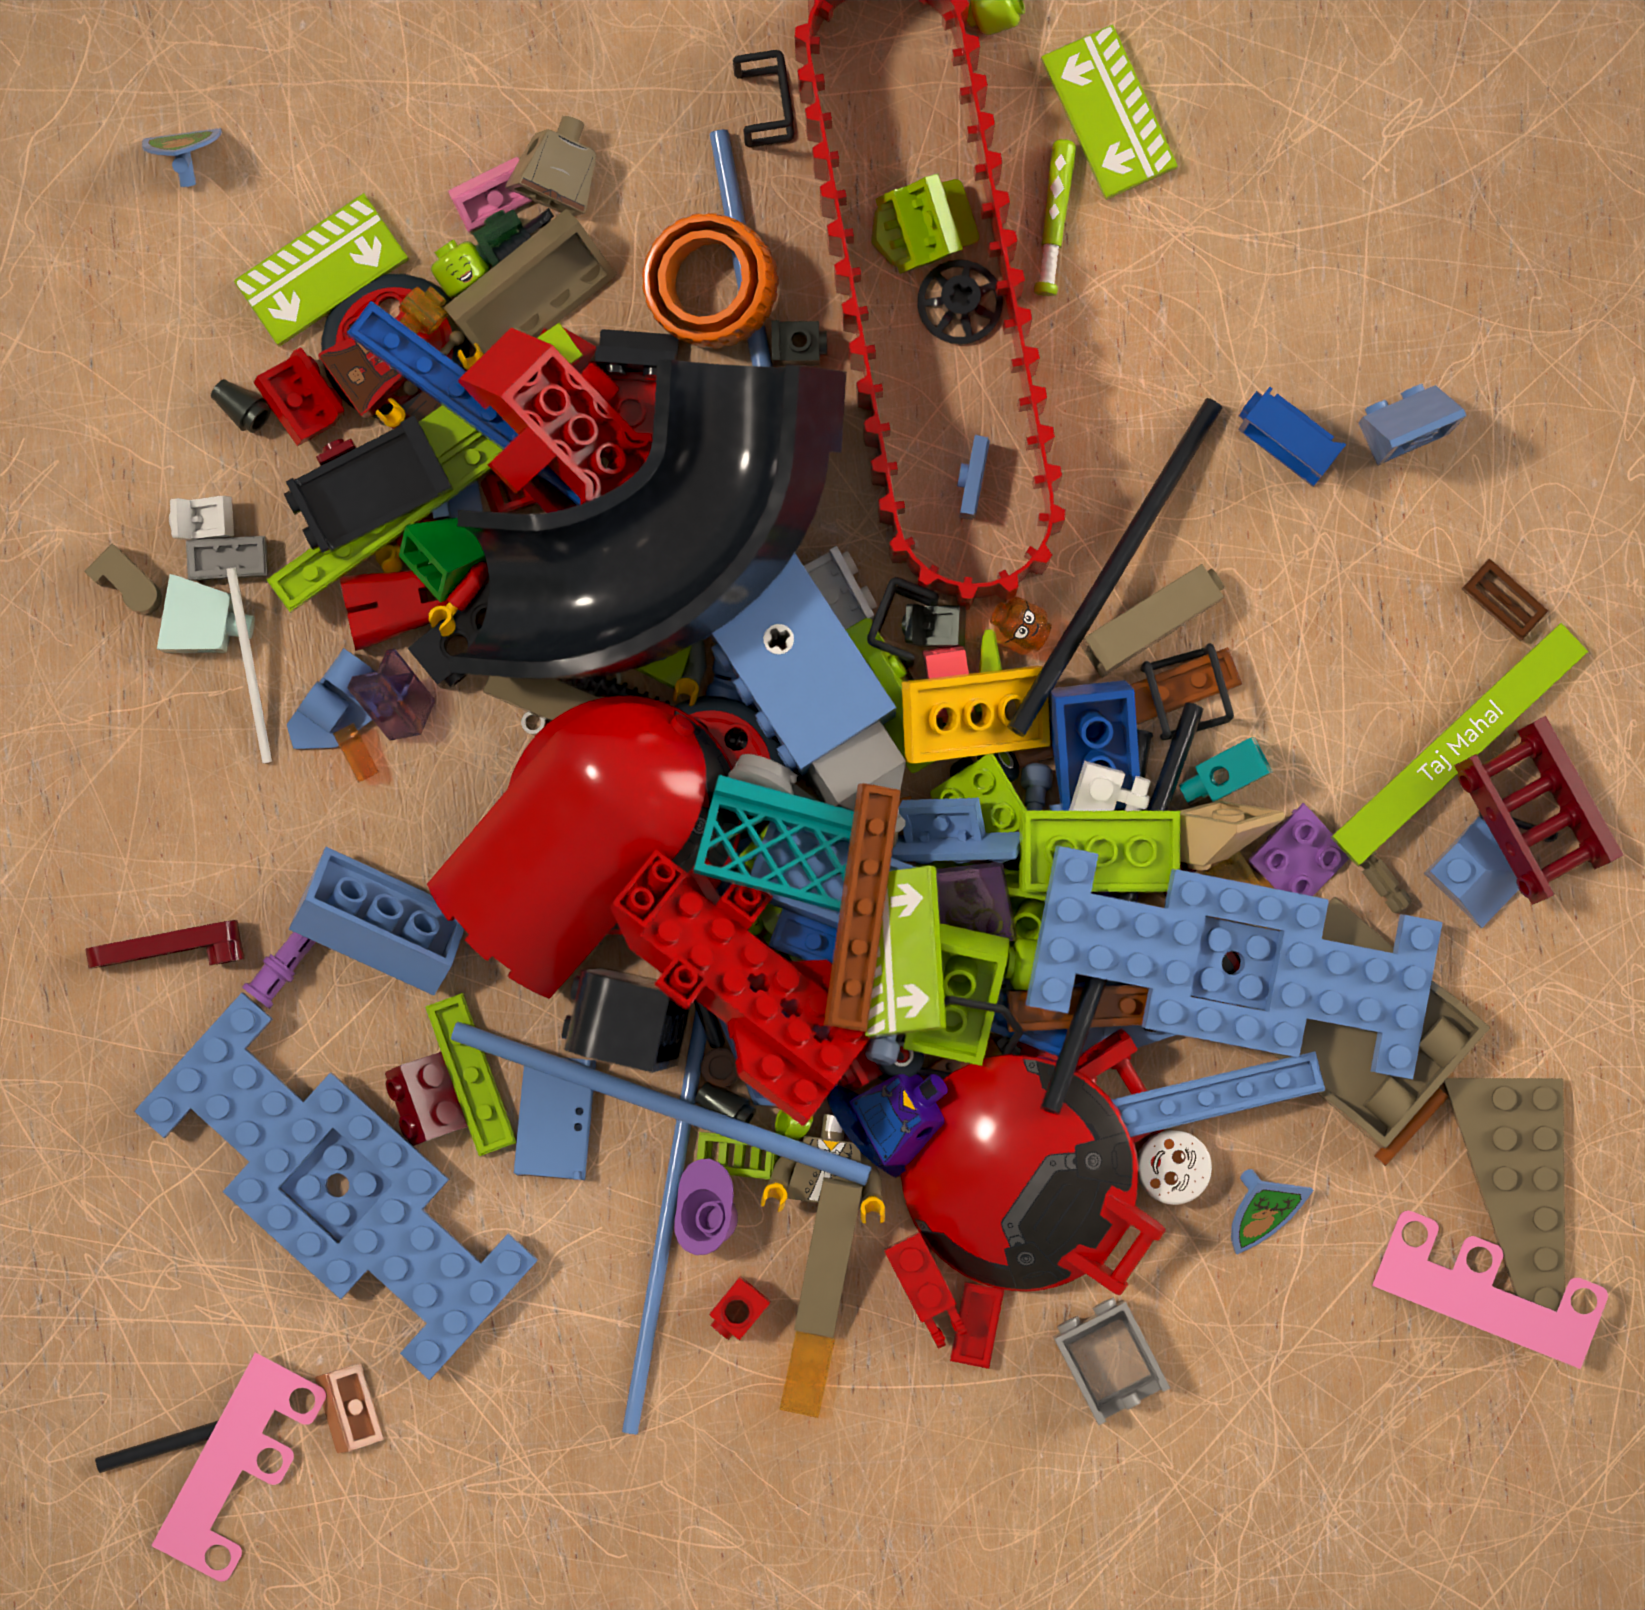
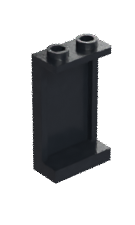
[284,415,454,555]

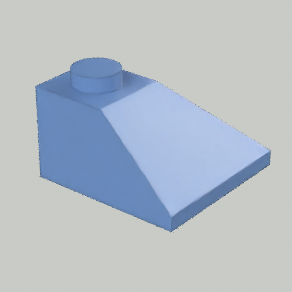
[1424,816,1519,928]

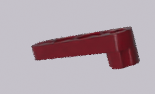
[85,920,245,969]

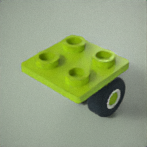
[930,751,1027,833]

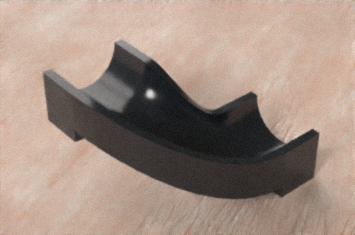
[449,359,847,678]

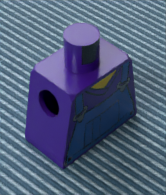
[849,1074,948,1165]

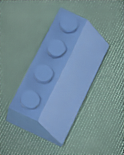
[289,847,464,996]

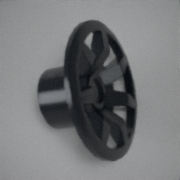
[917,260,1003,345]

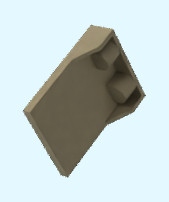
[1245,897,1490,1149]

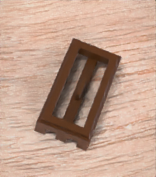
[1461,558,1548,641]

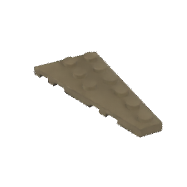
[1443,1078,1565,1312]

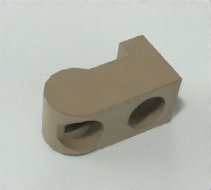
[84,544,162,615]

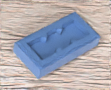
[957,435,990,520]

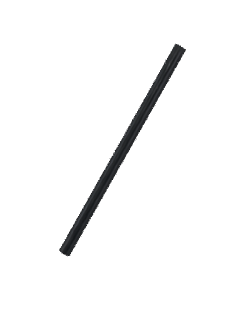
[1007,398,1223,737]

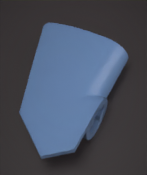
[286,648,405,749]

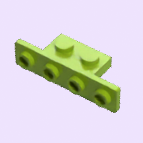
[845,617,936,773]

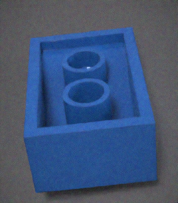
[1048,680,1140,811]

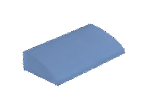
[750,821,915,929]

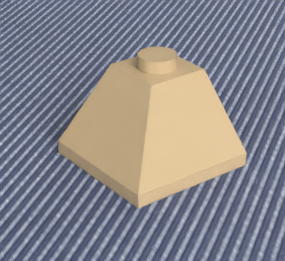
[1180,800,1284,870]

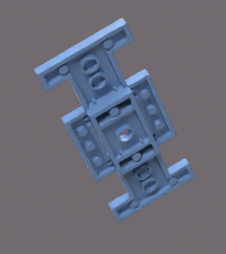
[1026,846,1443,1080]
[134,992,538,1380]

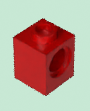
[709,1276,771,1340]

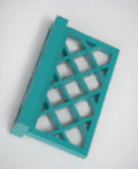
[693,775,854,912]

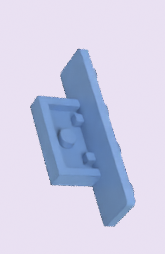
[891,798,1020,864]

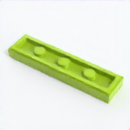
[425,993,517,1156]

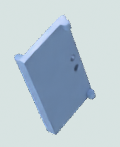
[514,1057,596,1180]

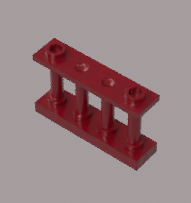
[1454,716,1624,905]

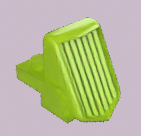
[871,173,979,274]

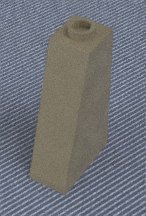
[1080,564,1225,678]

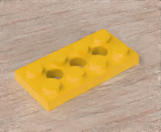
[902,666,1050,764]

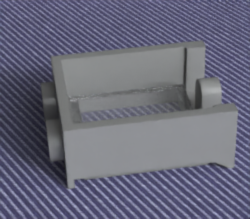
[1053,1297,1170,1425]

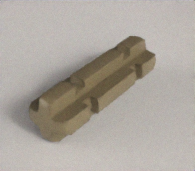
[1358,851,1412,914]

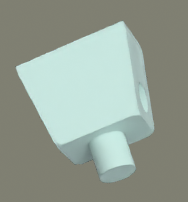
[157,574,255,653]

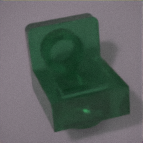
[473,209,523,268]

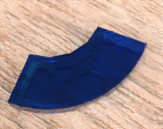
[826,1084,906,1178]

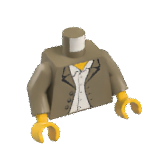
[761,1114,885,1224]

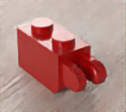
[884,1231,968,1349]

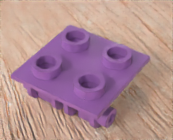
[1248,803,1349,896]

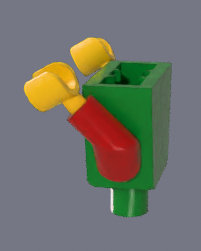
[376,518,489,637]

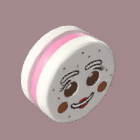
[1137,1130,1212,1205]

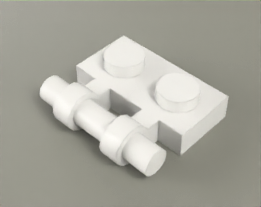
[1069,761,1151,811]

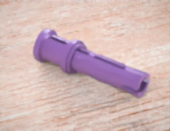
[242,932,316,1009]

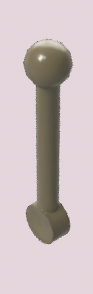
[403,330,465,396]

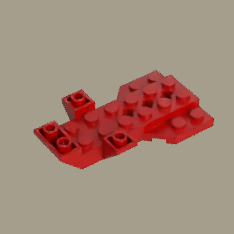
[457,327,653,504]
[610,849,871,1127]

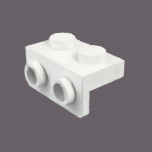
[804,546,877,629]

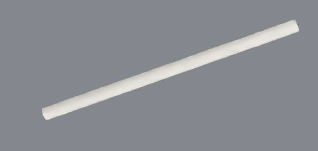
[226,567,272,763]

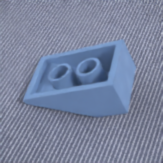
[1358,384,1466,466]

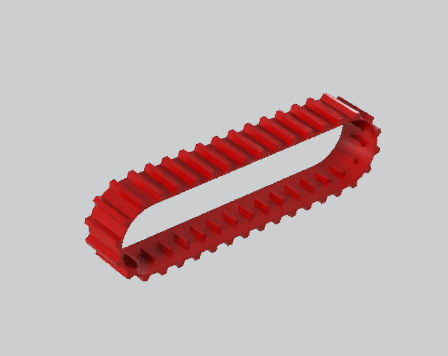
[794,0,1066,610]

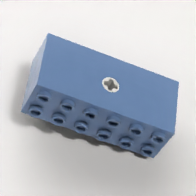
[703,553,896,777]

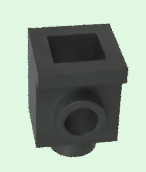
[771,320,827,366]

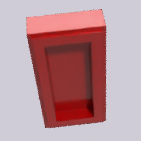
[950,1282,1004,1369]

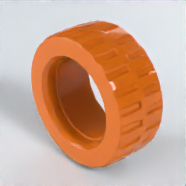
[642,213,779,349]

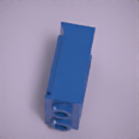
[1238,387,1346,487]

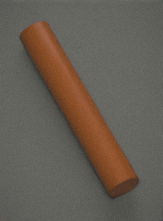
[1374,1088,1448,1166]

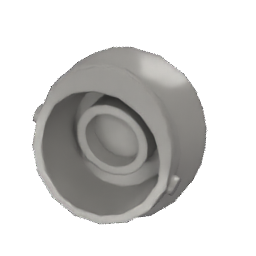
[728,754,799,795]

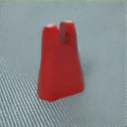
[340,571,449,651]

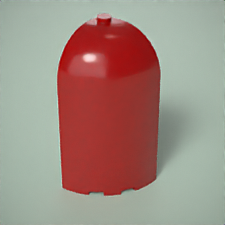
[427,703,706,999]

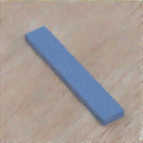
[1112,1052,1325,1137]

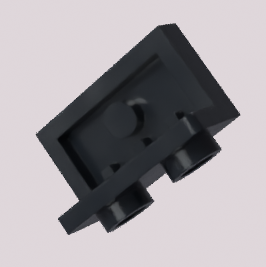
[595,329,679,379]

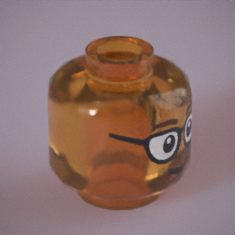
[990,596,1052,655]

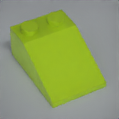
[903,923,1010,1066]

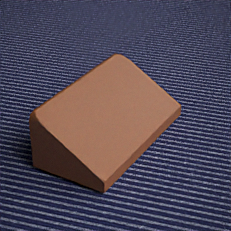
[315,1363,383,1453]

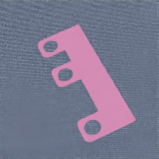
[1372,1211,1608,1369]
[151,1353,326,1581]

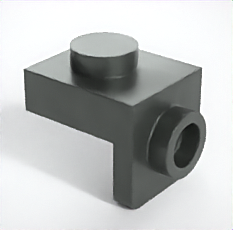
[902,604,966,647]

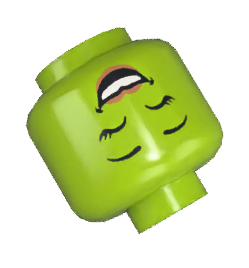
[431,239,490,298]

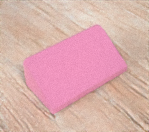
[448,157,533,233]

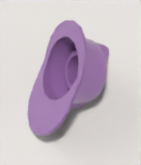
[674,1158,738,1255]

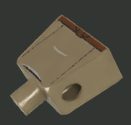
[505,116,596,216]

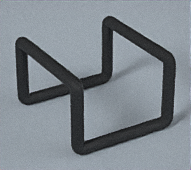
[733,50,795,147]
[867,577,939,668]
[1140,643,1234,741]

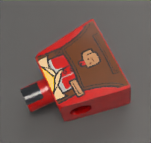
[318,337,407,420]

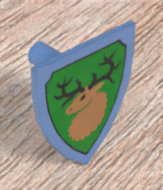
[142,128,222,187]
[1231,1169,1314,1254]

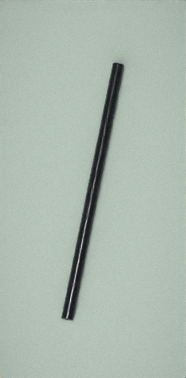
[1040,702,1204,1115]

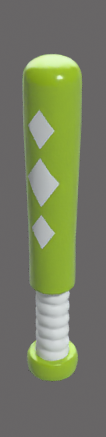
[1034,139,1076,296]

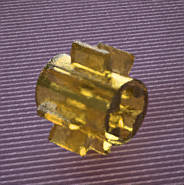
[398,286,448,335]

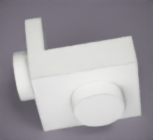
[169,496,234,540]

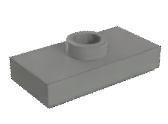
[186,536,269,581]

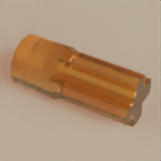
[333,723,379,783]

